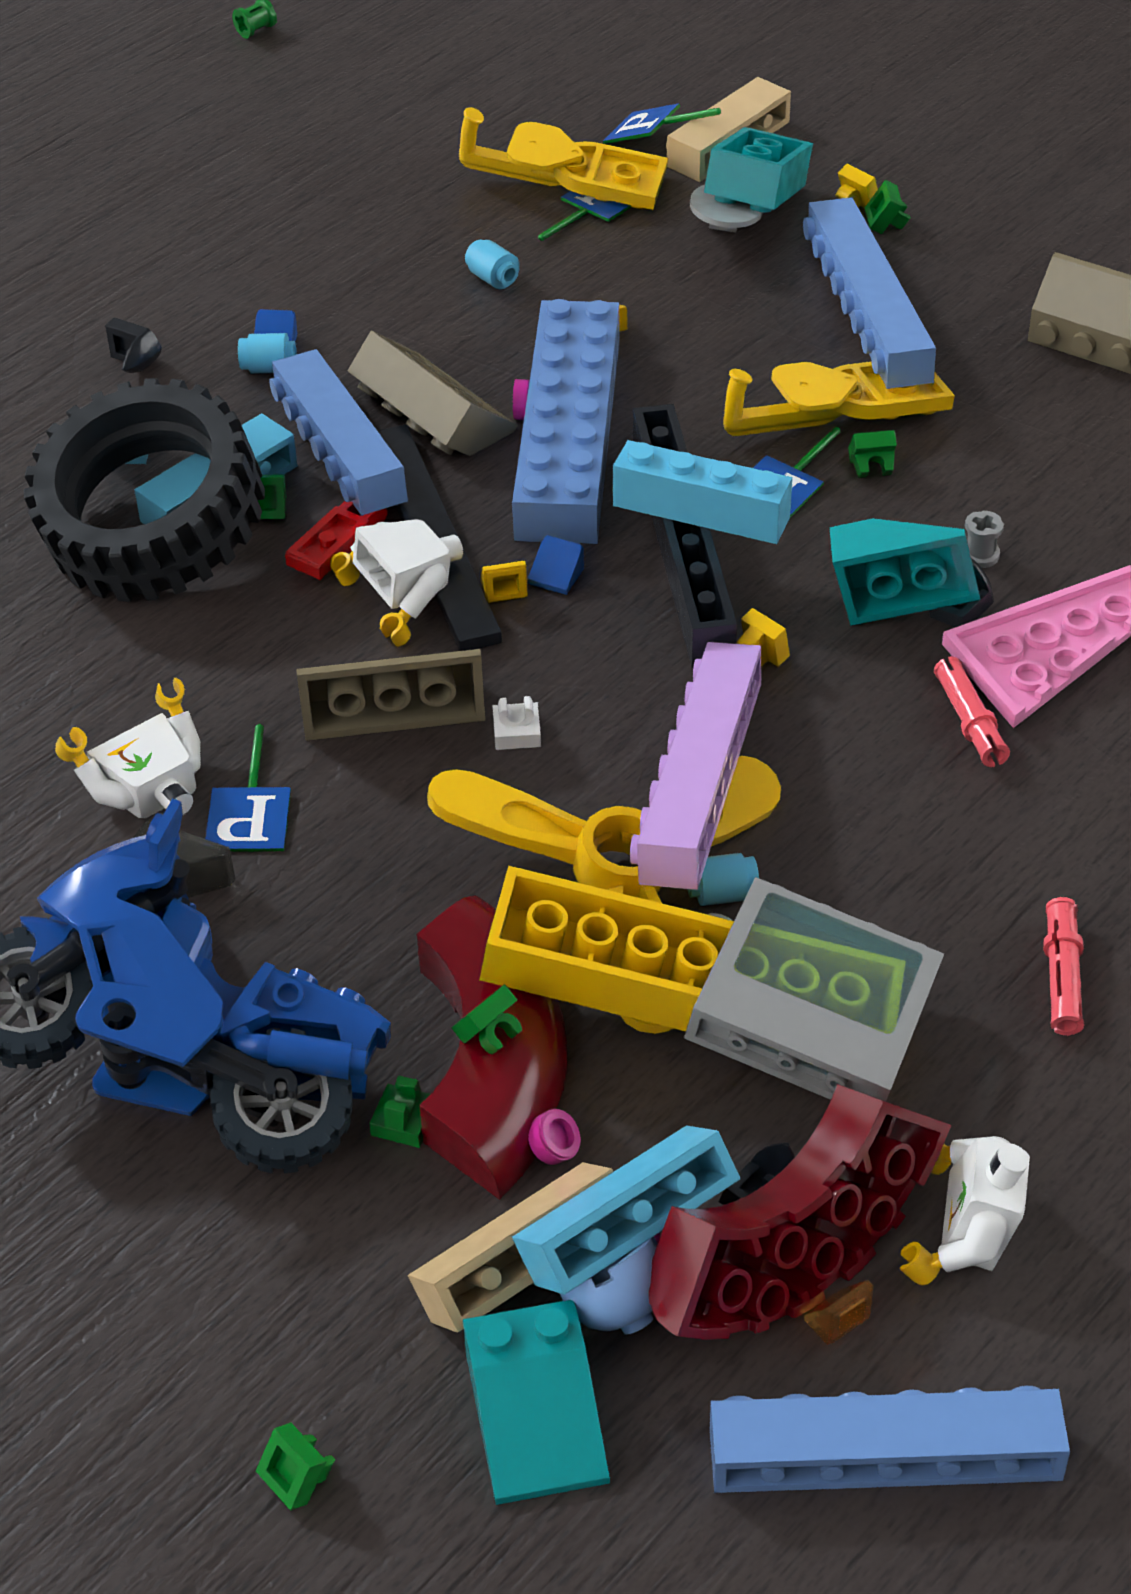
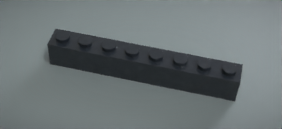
[633,404,737,668]

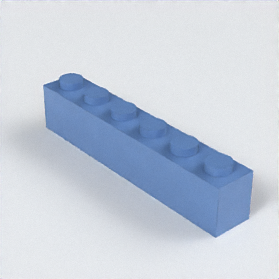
[269,349,408,515]
[710,1386,1070,1493]

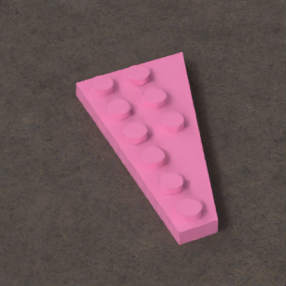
[942,565,1131,728]

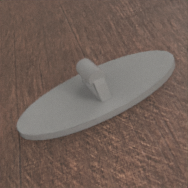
[690,184,763,233]

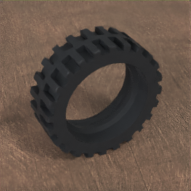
[23,378,265,602]

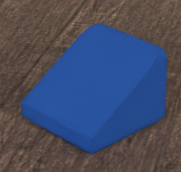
[254,309,298,342]
[528,535,584,595]

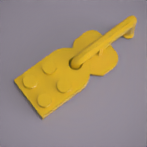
[459,107,668,210]
[723,361,955,436]

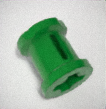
[232,0,277,38]

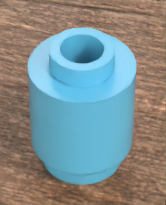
[465,239,520,289]
[238,333,297,374]
[687,853,759,906]

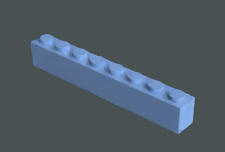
[803,197,936,389]

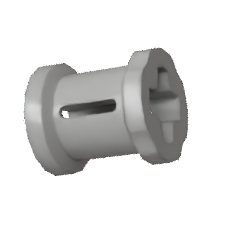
[965,511,1004,568]

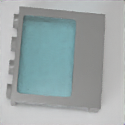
[684,877,944,1101]

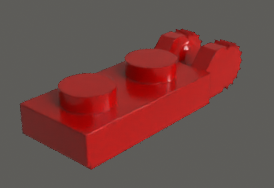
[285,501,388,580]

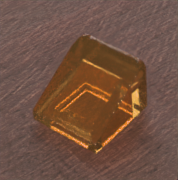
[804,1280,873,1345]

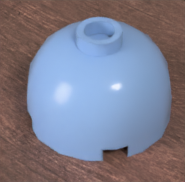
[560,1236,658,1334]

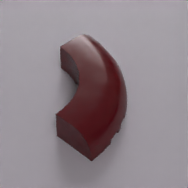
[416,895,567,1200]
[649,1084,951,1340]

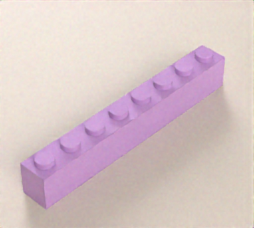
[630,642,761,890]

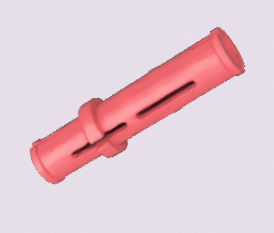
[934,656,1010,767]
[1043,897,1084,1036]

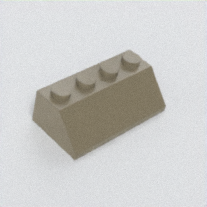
[1028,252,1131,374]
[347,330,518,456]
[296,649,485,741]

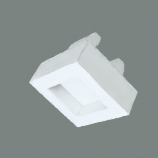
[493,696,541,750]

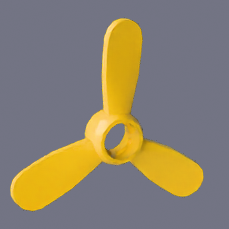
[427,756,781,1034]

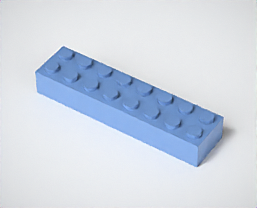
[512,299,620,544]

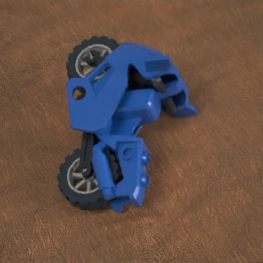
[0,798,391,1173]

